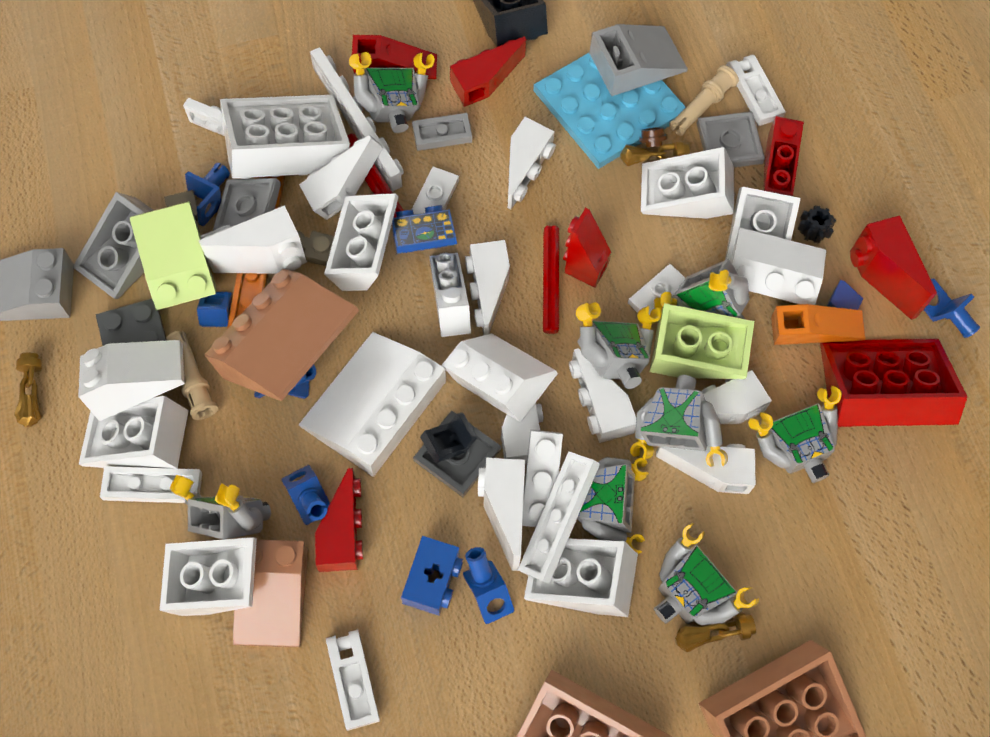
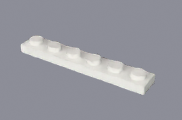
[310,47,404,192]

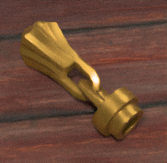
[620,141,690,166]
[14,352,42,428]
[675,612,756,653]

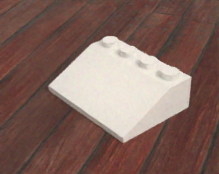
[220,95,350,179]
[299,332,446,477]

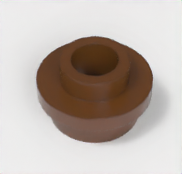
[639,127,668,147]

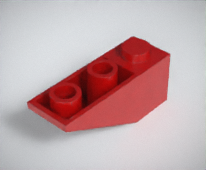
[352,35,437,79]
[450,36,526,107]
[763,116,804,196]
[563,207,612,288]
[315,468,363,572]

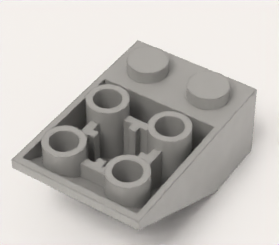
[589,24,688,96]

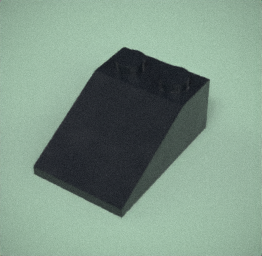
[473,0,548,47]

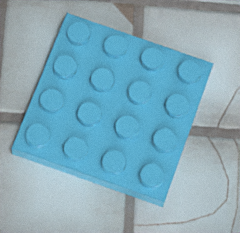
[533,53,686,169]

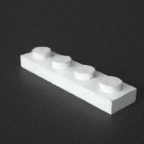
[518,451,600,584]

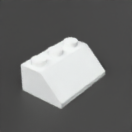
[324,193,399,291]
[730,228,826,305]
[441,333,558,422]

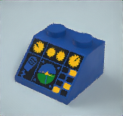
[391,205,457,254]

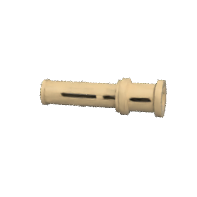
[669,65,739,136]
[166,331,218,420]

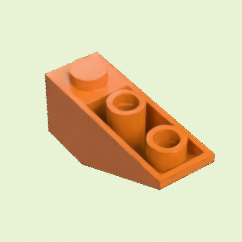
[771,304,865,345]

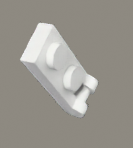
[726,55,786,126]
[326,629,380,731]

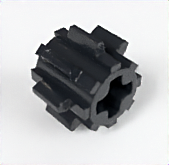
[797,205,836,244]

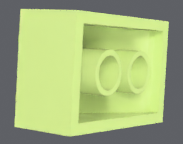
[129,201,216,310]
[649,303,755,379]

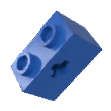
[401,536,464,616]

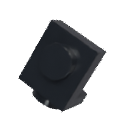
[420,412,477,463]

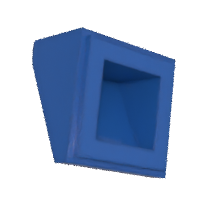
[826,279,863,310]
[197,292,232,327]

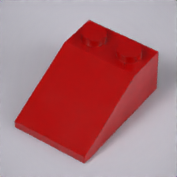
[850,215,937,320]

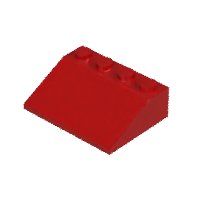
[820,339,968,427]

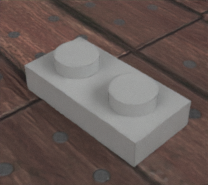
[412,113,472,151]

